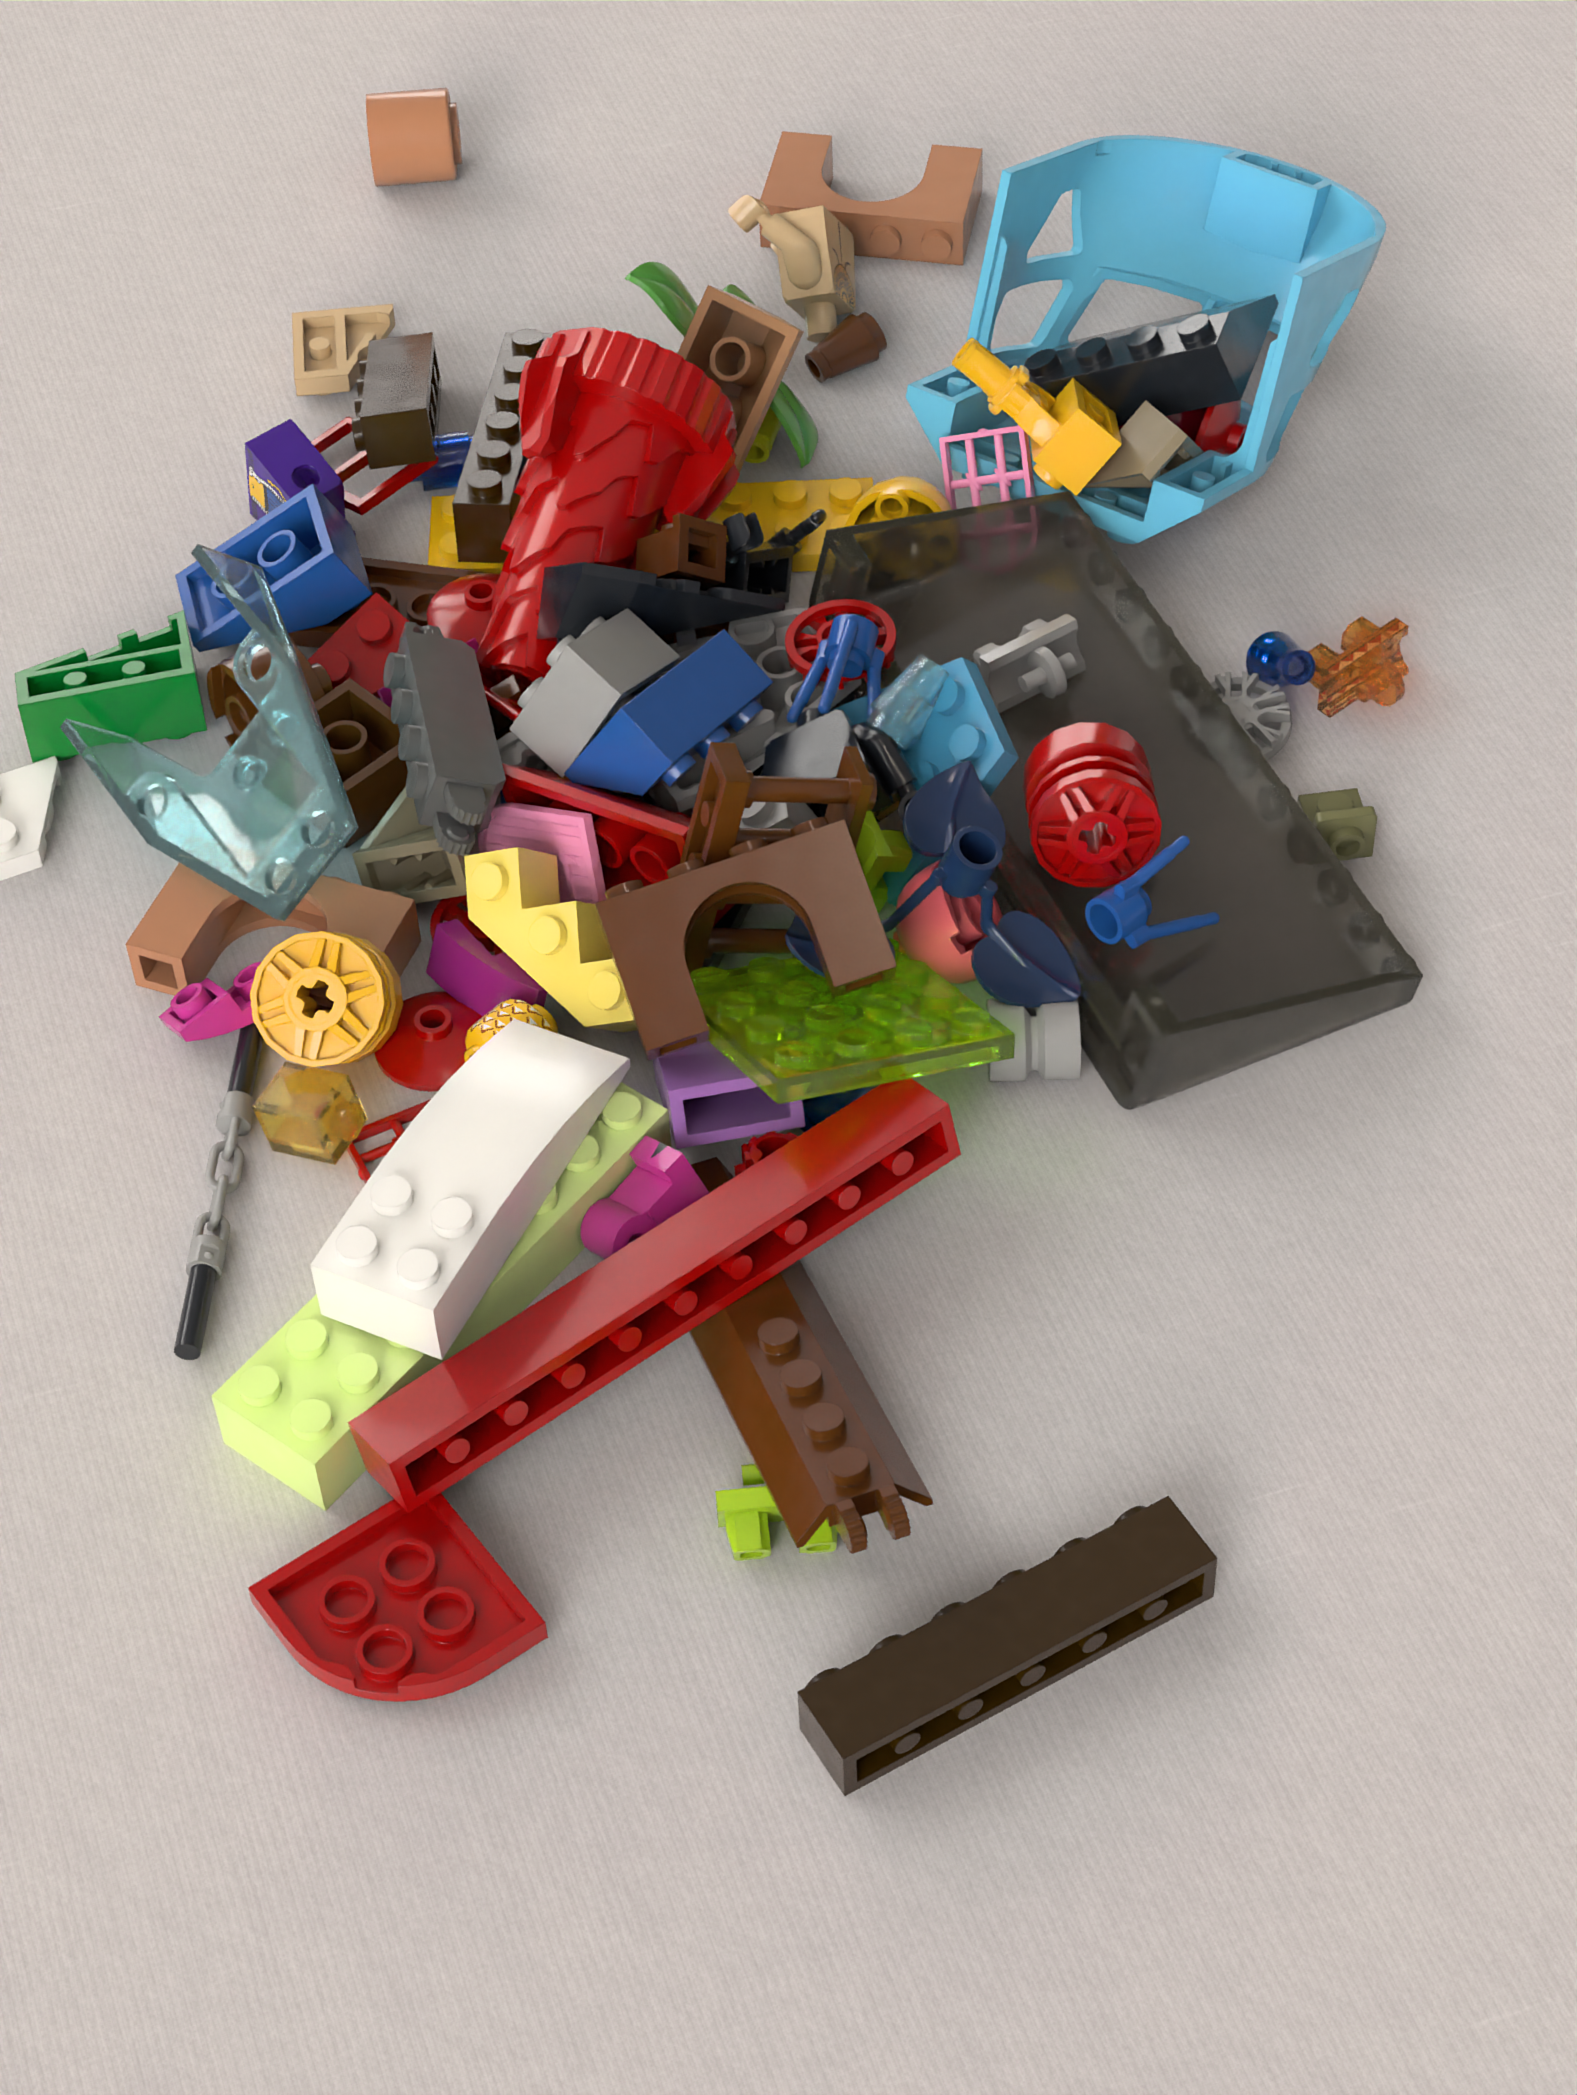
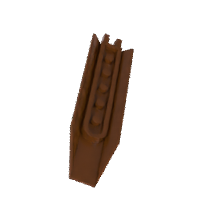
[689,1157,933,1554]

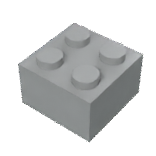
[509,608,681,778]

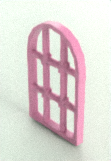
[939,425,1039,579]

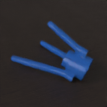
[786,614,885,730]
[1085,835,1220,949]

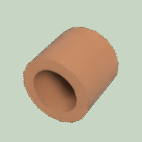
[366,88,462,187]

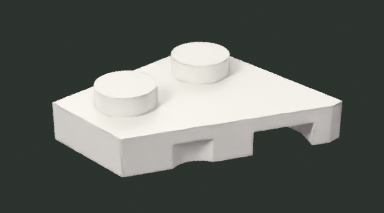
[0,756,62,881]

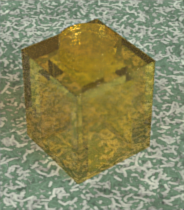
[252,1061,368,1165]

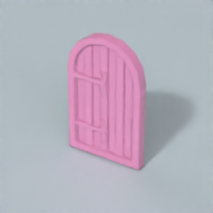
[478,802,606,904]

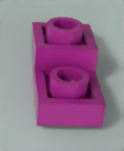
[426,919,548,1016]

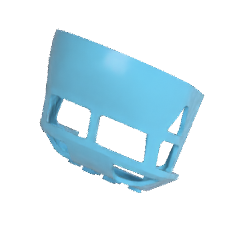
[906,135,1386,544]

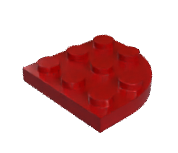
[248,1493,548,1702]

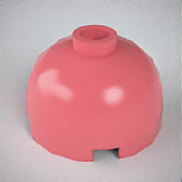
[893,859,1003,984]

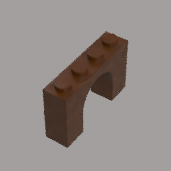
[595,817,897,1061]

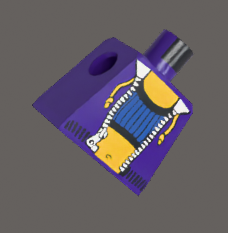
[245,418,356,536]

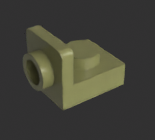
[1296,788,1377,864]

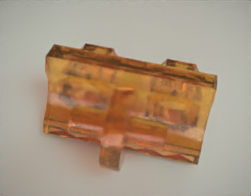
[1303,616,1409,718]

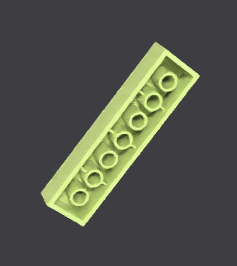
[211,1082,672,1511]

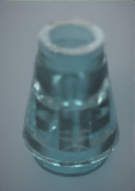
[866,654,950,749]

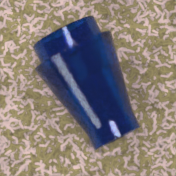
[1246,631,1315,688]

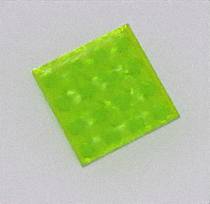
[690,938,1015,1104]

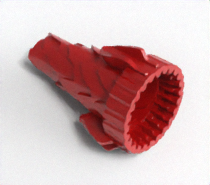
[476,327,740,688]

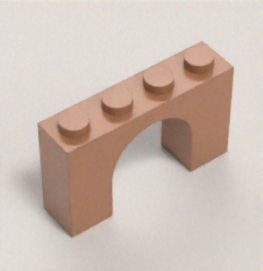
[759,131,983,265]
[126,841,421,1013]

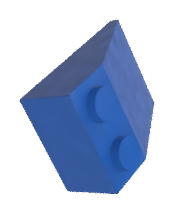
[175,484,373,652]

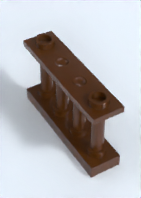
[680,742,877,985]

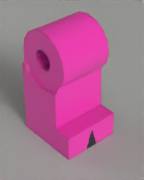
[581,1135,709,1259]

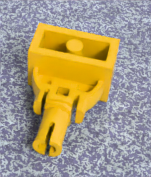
[952,337,1122,496]

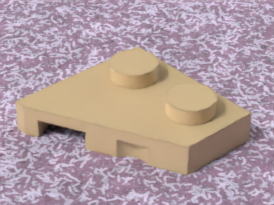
[292,304,395,396]

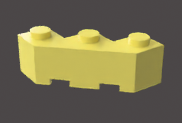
[464,847,637,1032]

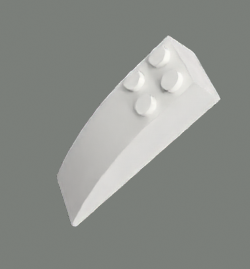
[310,1019,631,1360]

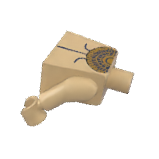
[728,195,856,342]

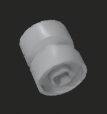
[986,999,1081,1082]

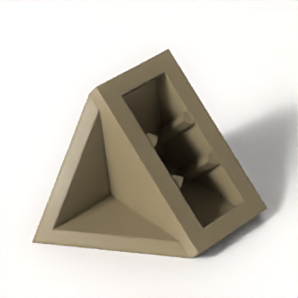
[1084,400,1204,488]
[352,786,467,904]

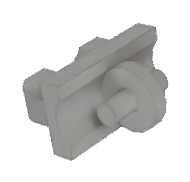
[973,613,1086,713]

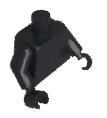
[702,509,827,603]
[759,708,918,821]

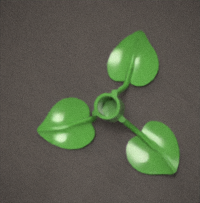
[625,262,818,468]

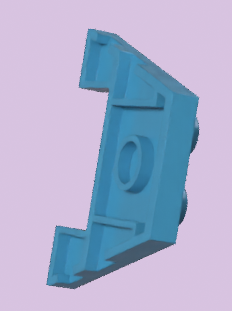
[828,657,1019,906]

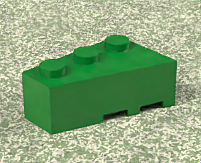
[14,610,207,763]

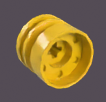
[250,931,403,1067]

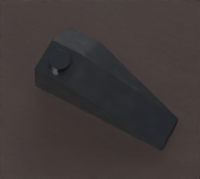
[536,562,786,645]

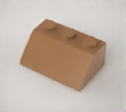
[677,285,804,473]

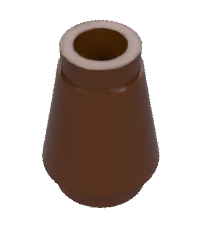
[805,312,887,383]

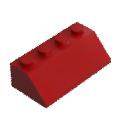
[502,763,735,927]

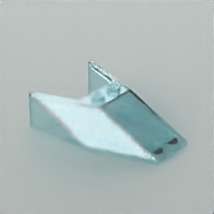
[60,544,359,921]

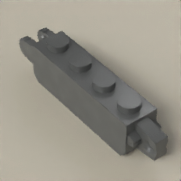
[383,622,506,856]

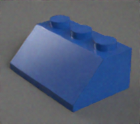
[564,629,773,796]

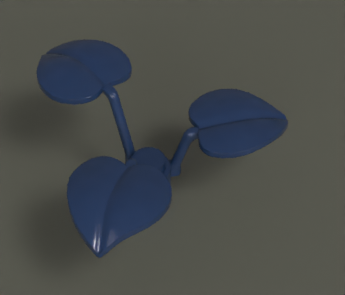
[784,761,1081,1008]

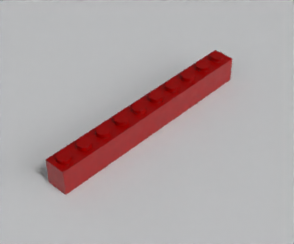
[347,1071,961,1514]

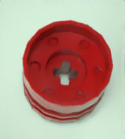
[1022,722,1162,888]

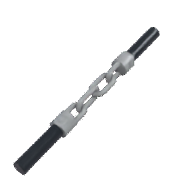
[174,1023,264,1360]

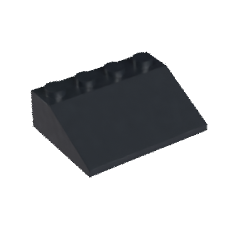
[1024,294,1279,426]

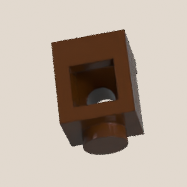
[636,513,727,590]

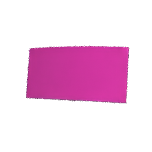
[158,962,261,1042]

